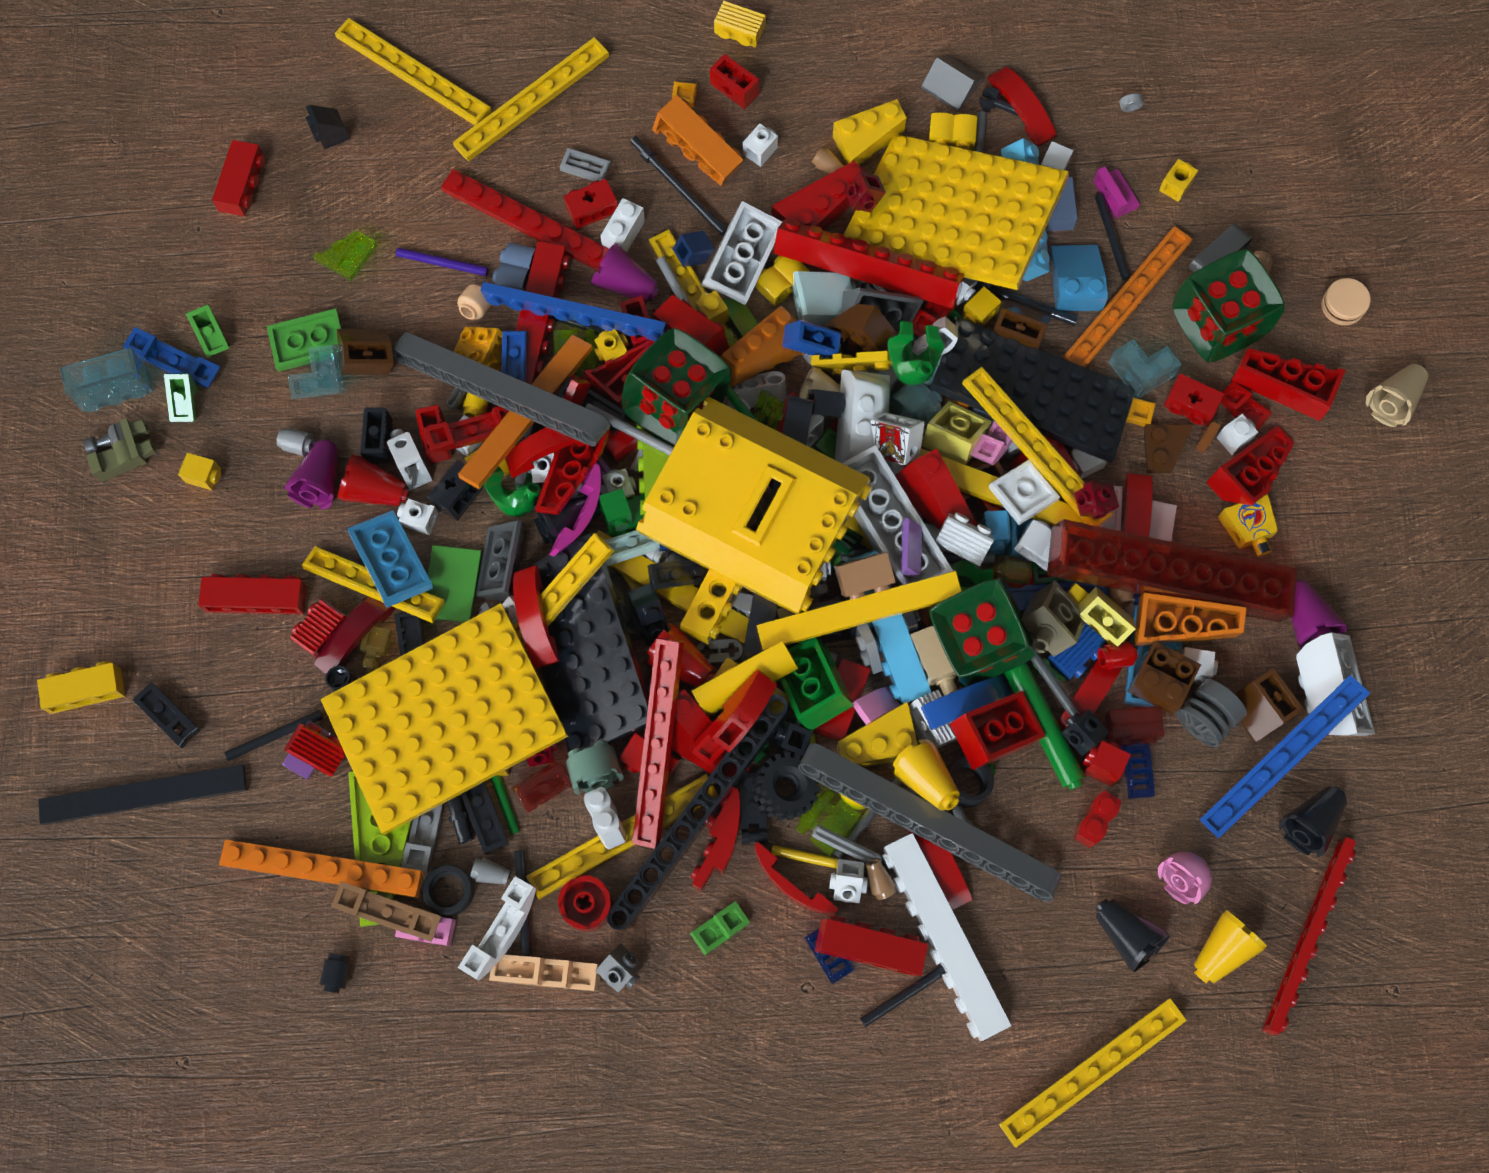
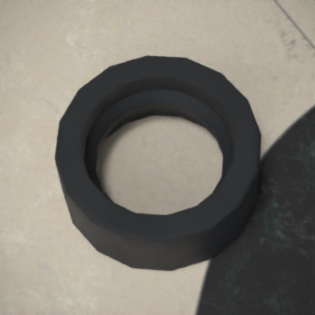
[947,756,994,808]
[422,865,474,916]

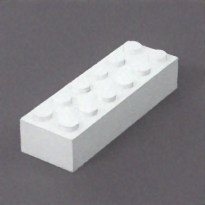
[842,445,953,587]

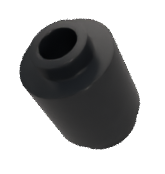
[319,953,351,993]

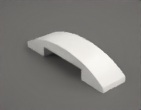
[458,876,536,981]

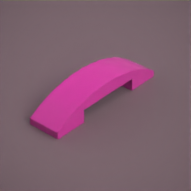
[549,463,601,557]

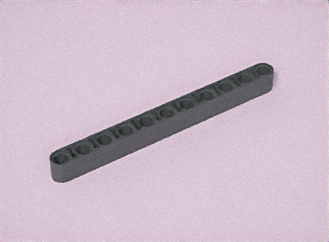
[392,332,610,446]
[798,743,1062,902]

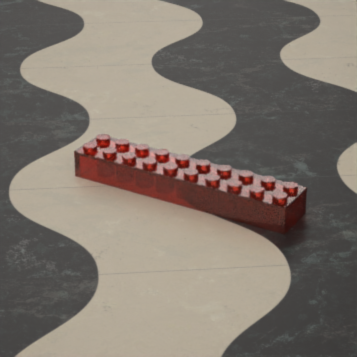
[1047,519,1297,622]

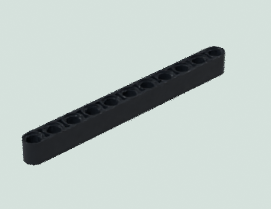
[741,396,814,662]
[607,695,790,930]

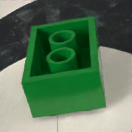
[780,637,854,731]

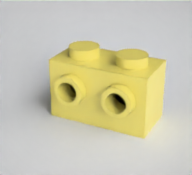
[1079,587,1136,646]

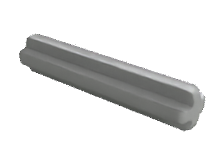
[812,825,883,863]

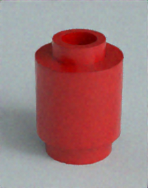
[1097,641,1138,670]

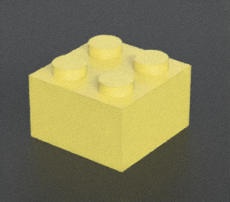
[921,401,992,465]

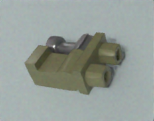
[83,418,157,482]

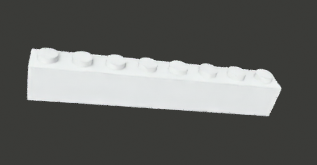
[881,833,1011,1041]

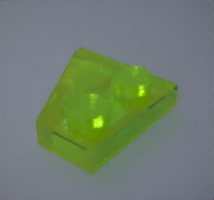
[312,230,378,281]

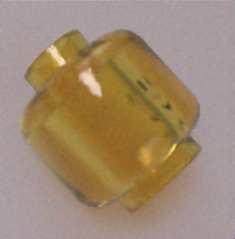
[993,555,1032,589]

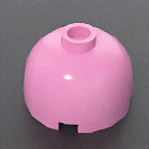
[1158,851,1212,905]

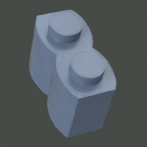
[493,242,536,291]

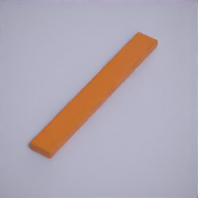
[1062,226,1193,368]
[458,335,593,489]

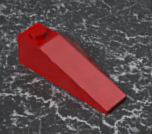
[1206,426,1294,506]

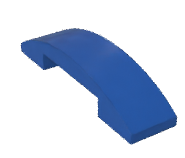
[123,327,221,388]
[920,675,1012,730]

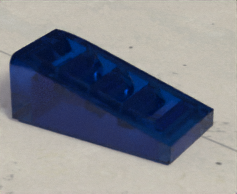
[1121,743,1155,799]
[804,929,854,984]

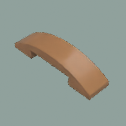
[331,882,441,942]

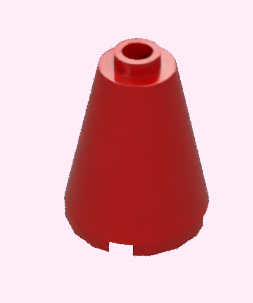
[338,454,409,506]
[644,623,715,688]

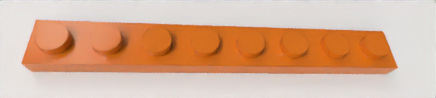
[219,840,424,898]

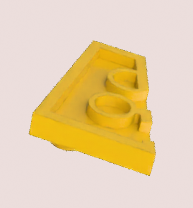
[811,351,892,377]

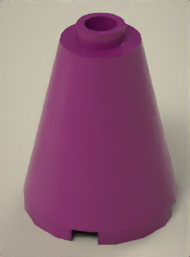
[591,243,659,303]
[284,440,339,510]
[1284,579,1347,649]

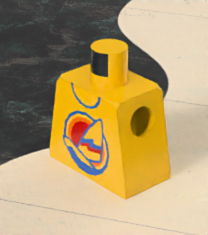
[1218,495,1277,557]

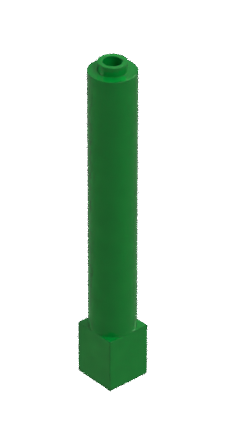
[1004,662,1086,791]

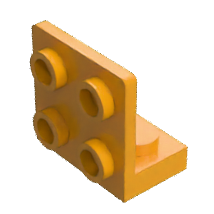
[454,327,502,372]

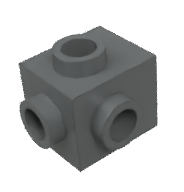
[595,943,643,993]

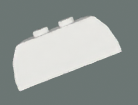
[701,201,782,305]
[835,370,890,463]
[1296,633,1375,736]

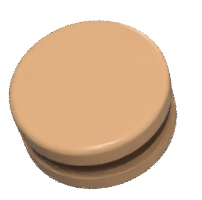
[1321,278,1371,325]

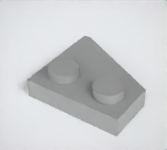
[856,623,883,674]

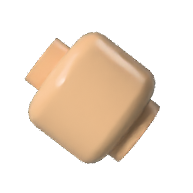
[457,284,492,320]

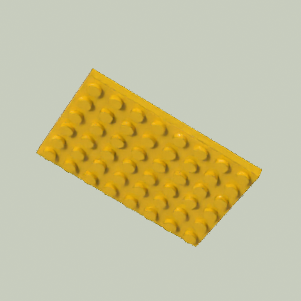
[844,134,1069,290]
[321,603,568,835]

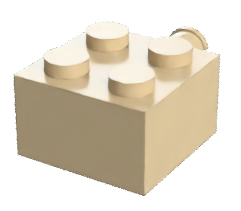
[910,626,958,696]

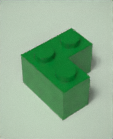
[599,489,644,538]

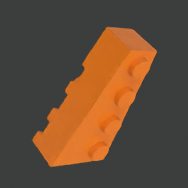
[652,95,743,186]
[721,306,803,387]
[1133,593,1246,647]

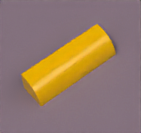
[692,641,798,718]

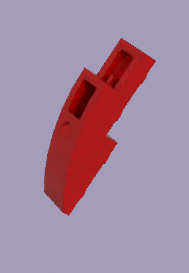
[689,669,777,766]
[690,788,740,892]

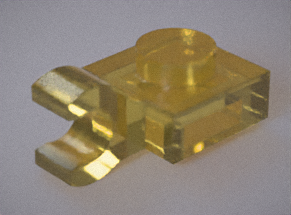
[360,627,393,672]

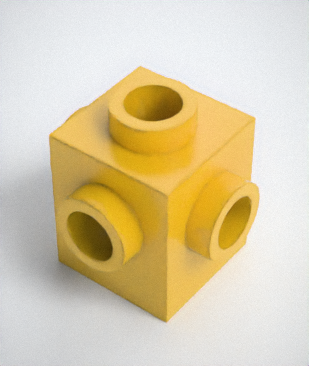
[594,329,630,362]

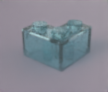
[1109,339,1182,399]
[288,345,345,399]

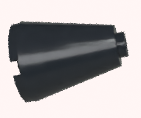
[532,494,601,550]
[1279,786,1347,857]
[1096,899,1170,973]

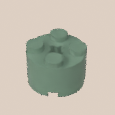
[565,740,624,795]

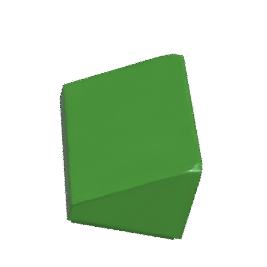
[723,298,758,339]

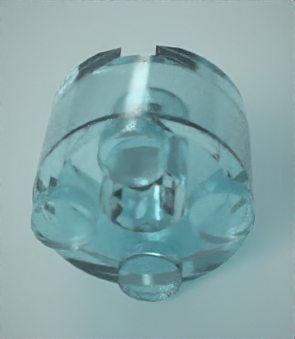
[889,383,942,428]

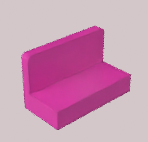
[1093,166,1140,219]

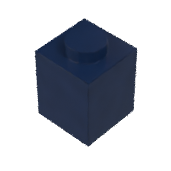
[673,230,715,267]

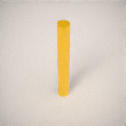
[771,845,843,869]

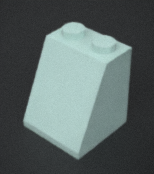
[793,271,856,328]

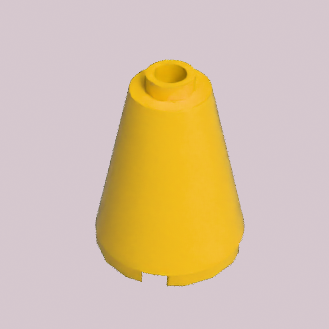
[892,739,960,810]
[1194,910,1267,984]

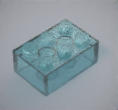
[60,348,153,412]

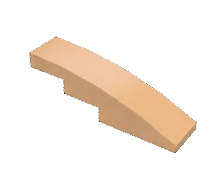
[489,955,600,992]

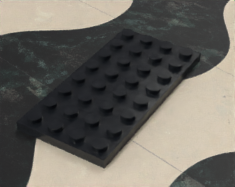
[929,316,1136,463]
[520,533,649,752]

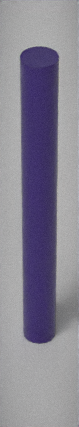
[396,247,489,276]

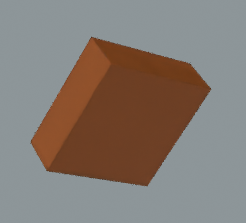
[1196,421,1221,453]

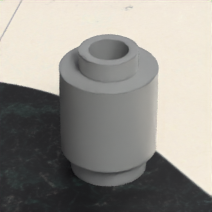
[277,428,315,457]

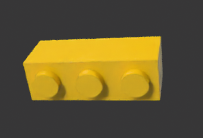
[37,661,125,714]

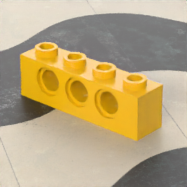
[680,570,742,645]

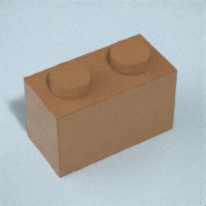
[834,552,896,600]

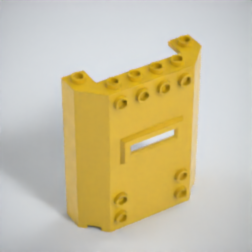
[636,397,872,614]

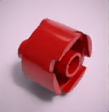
[558,875,613,932]

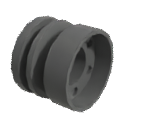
[1176,679,1247,748]

